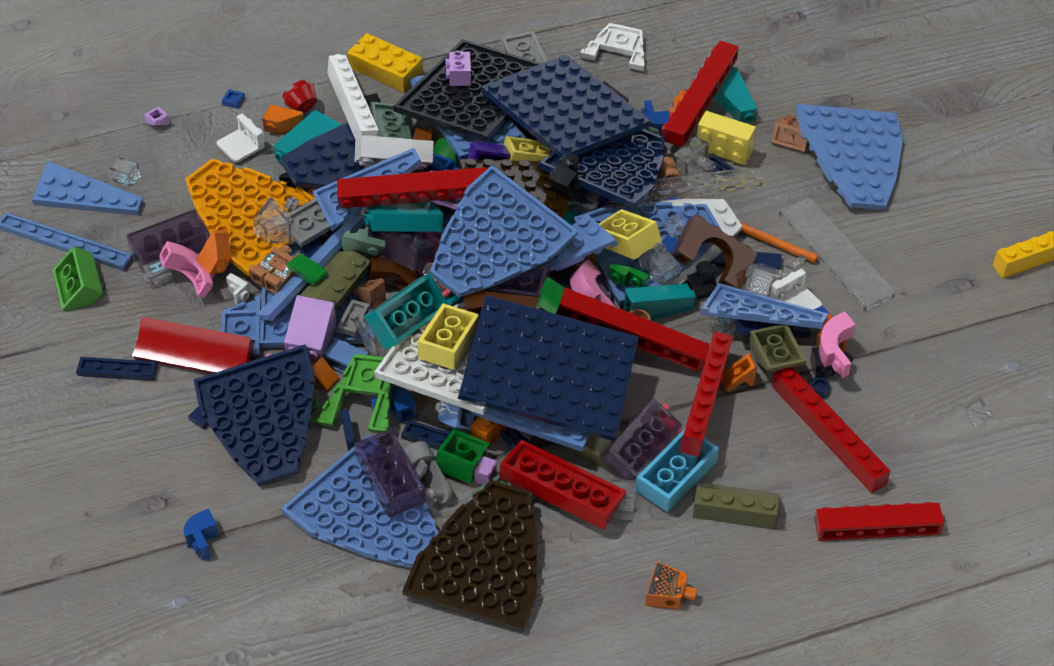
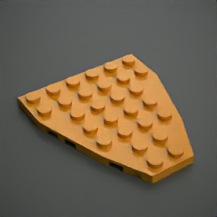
[185,159,315,277]

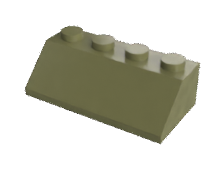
[300,251,371,312]
[693,482,779,529]

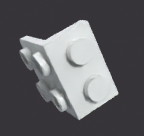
[217,113,265,163]
[770,268,822,310]

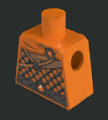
[645,561,698,609]

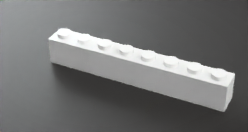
[327,54,379,140]

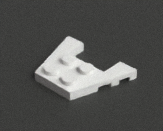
[580,23,644,71]

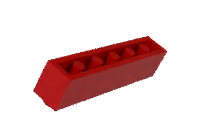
[814,502,944,541]

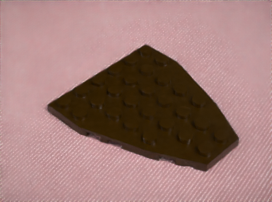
[459,158,570,220]
[402,480,537,632]

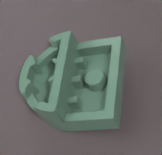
[342,229,385,260]

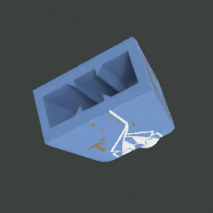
[435,401,474,430]

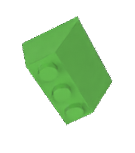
[52,246,103,311]

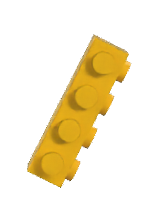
[993,231,1054,278]

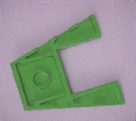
[314,354,392,435]

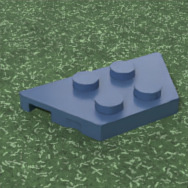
[221,295,261,359]

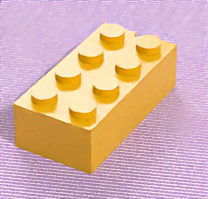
[347,33,423,93]

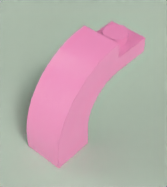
[159,241,215,298]
[570,260,616,307]
[819,312,856,378]

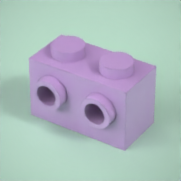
[446,51,471,86]

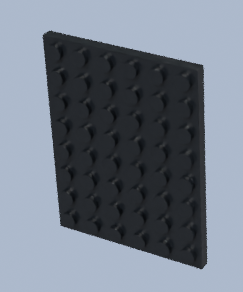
[393,39,542,142]

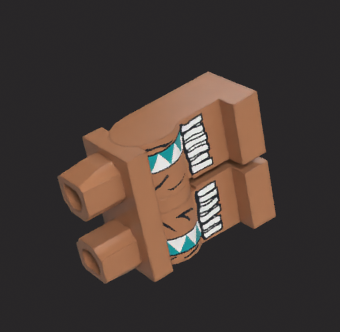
[249,245,303,295]

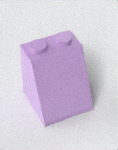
[284,295,337,361]

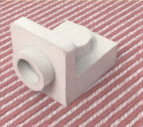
[226,273,250,305]

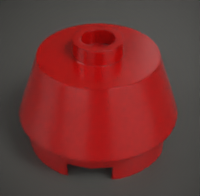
[282,80,317,113]

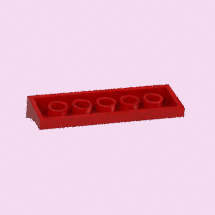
[132,316,254,374]
[499,440,627,530]

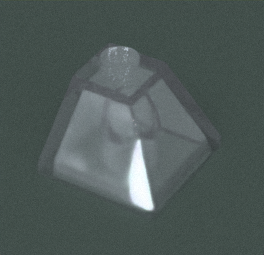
[253,197,294,245]

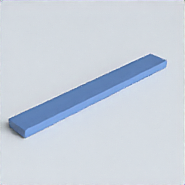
[0,212,134,271]
[257,215,365,321]

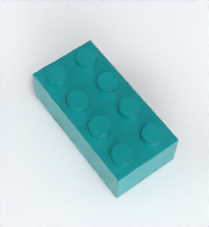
[364,273,449,349]

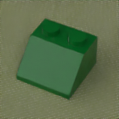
[435,429,490,484]

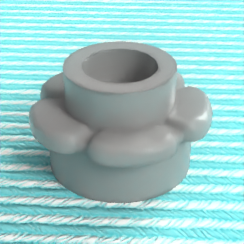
[284,196,299,213]

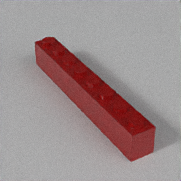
[662,40,739,148]
[337,167,487,209]
[556,287,710,372]
[679,331,733,457]
[771,367,891,494]

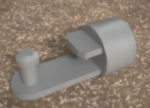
[400,441,452,504]

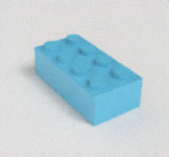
[636,429,719,513]

